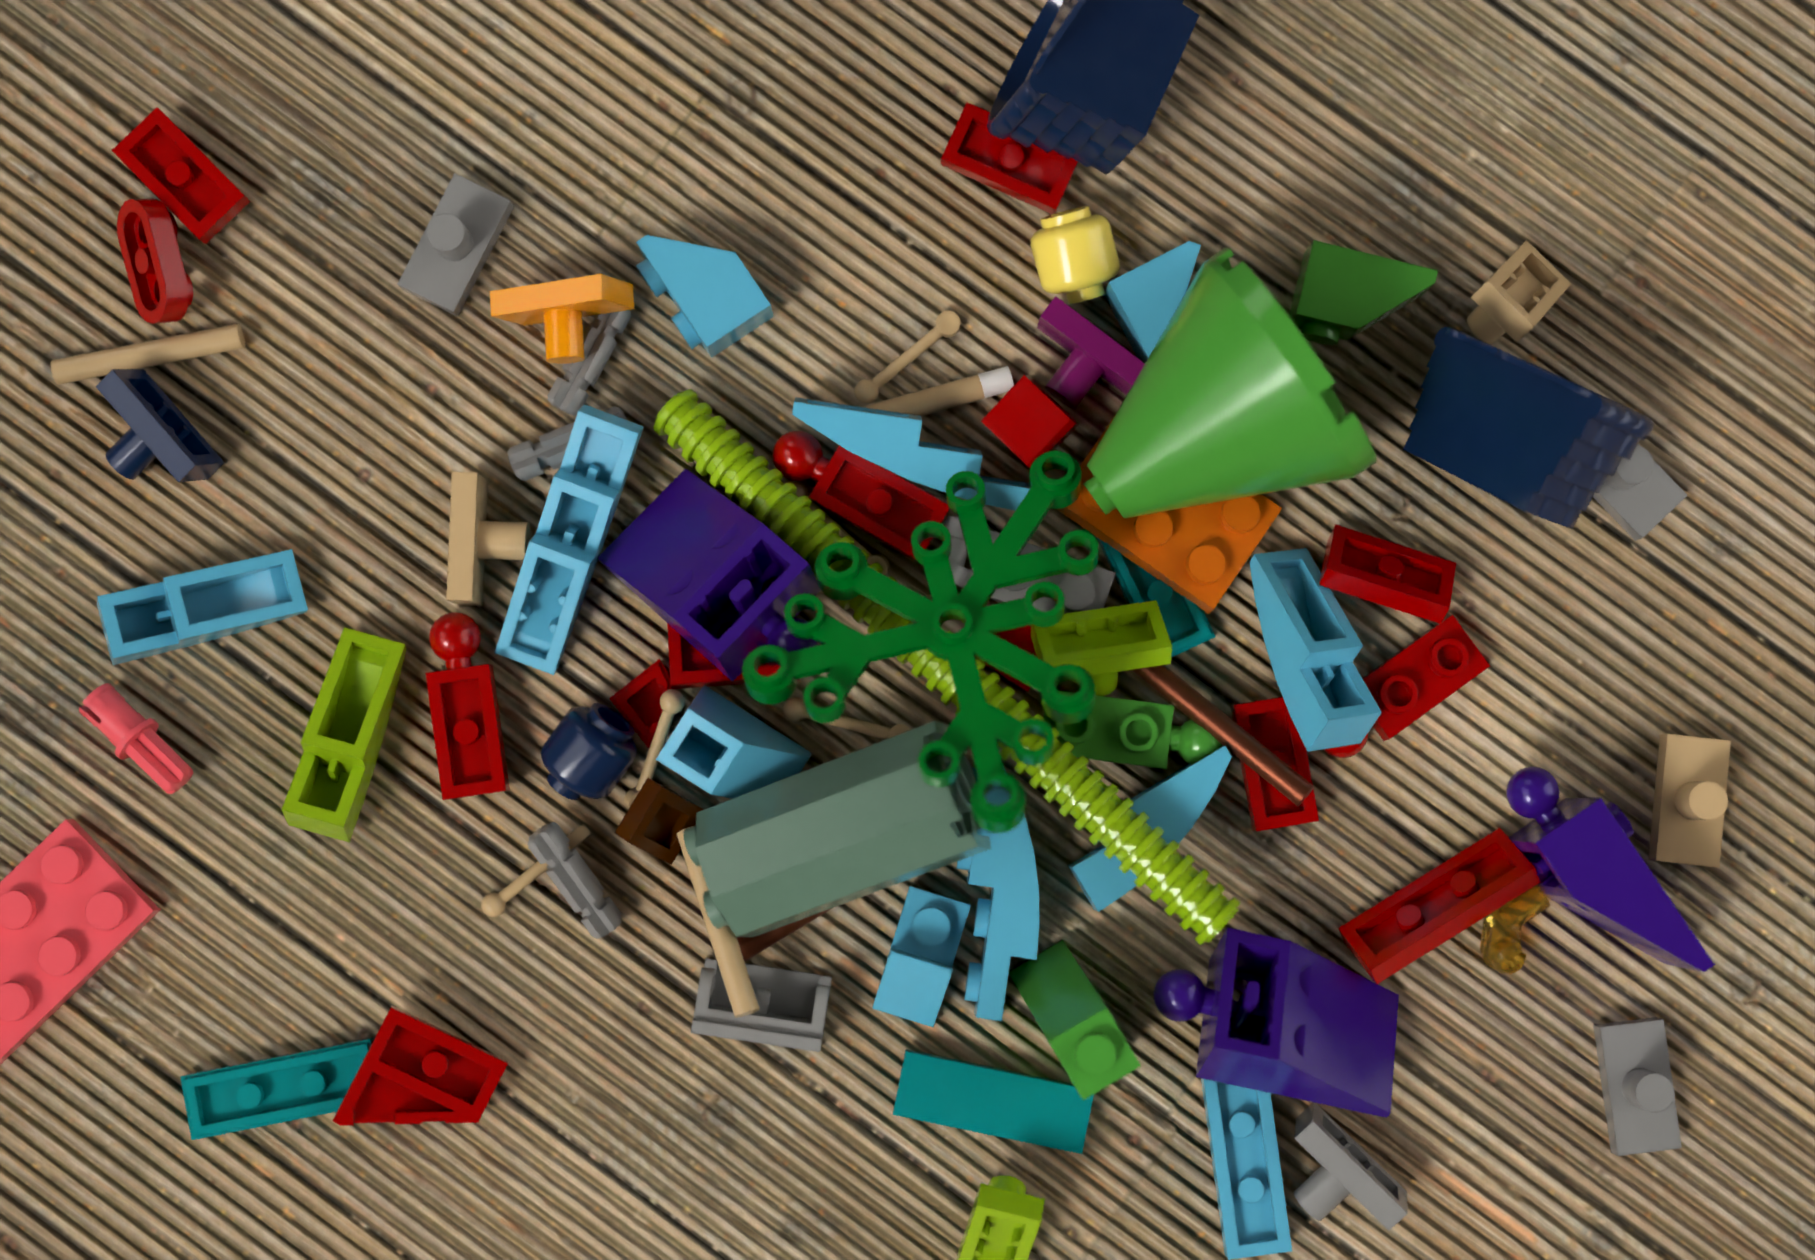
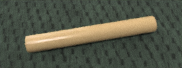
[51,323,245,385]
[677,826,760,1018]

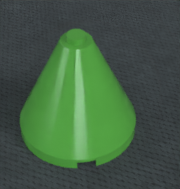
[1083,247,1377,519]

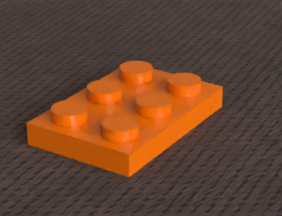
[1057,416,1282,614]

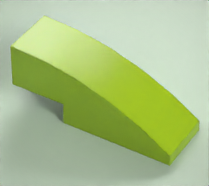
[281,627,406,843]

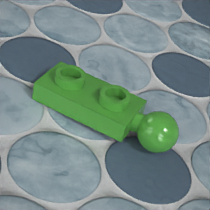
[1044,690,1223,769]

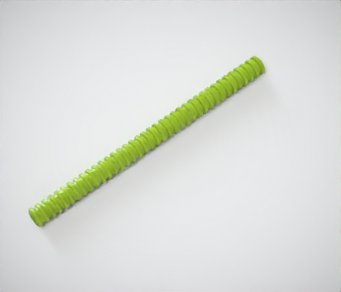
[653,389,1240,945]

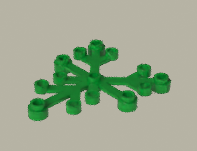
[742,450,1099,833]

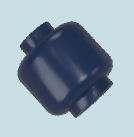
[541,703,637,800]

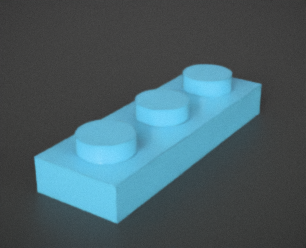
[1201,1078,1292,1260]

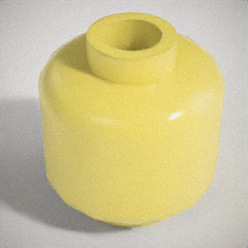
[1031,206,1120,304]

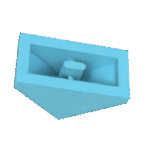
[1104,241,1201,363]

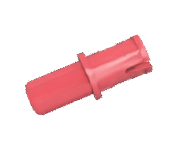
[79,683,193,794]

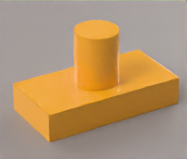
[490,274,634,364]

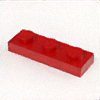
[1338,828,1540,984]

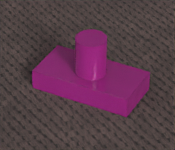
[1037,296,1145,409]

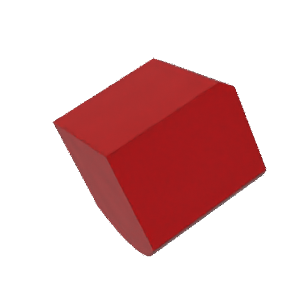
[981,375,1079,468]

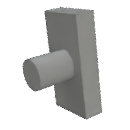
[397,173,514,317]
[1593,444,1688,541]
[1593,1017,1682,1156]
[1294,1102,1408,1230]

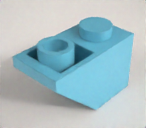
[636,235,774,358]
[655,685,812,799]

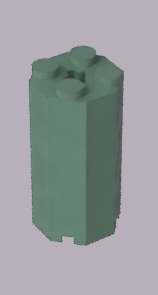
[683,721,991,937]

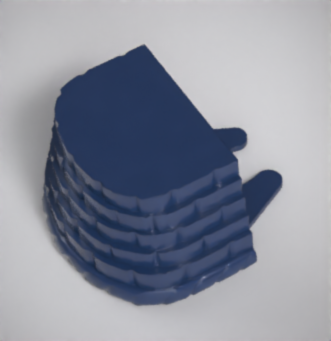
[987,0,1199,175]
[1403,327,1654,529]

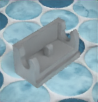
[691,957,832,1052]

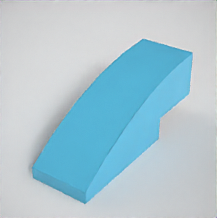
[1249,548,1382,752]
[97,549,308,665]
[1068,746,1232,912]

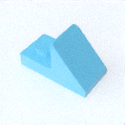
[872,886,971,1027]

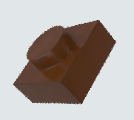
[615,778,704,865]

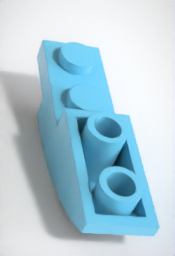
[956,767,1040,1021]

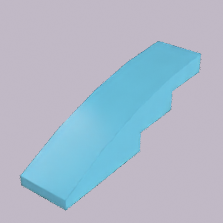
[792,397,1030,511]
[495,404,644,675]

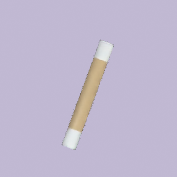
[863,366,1014,416]

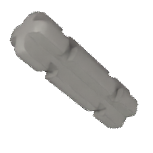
[548,310,631,416]
[507,406,627,481]
[528,822,622,939]

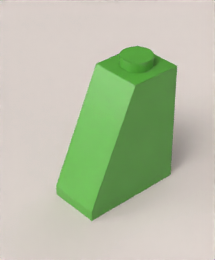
[1009,940,1141,1100]

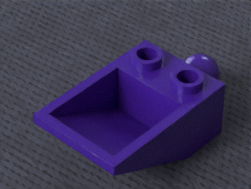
[597,468,821,682]
[1506,767,1715,972]
[1153,927,1399,1118]

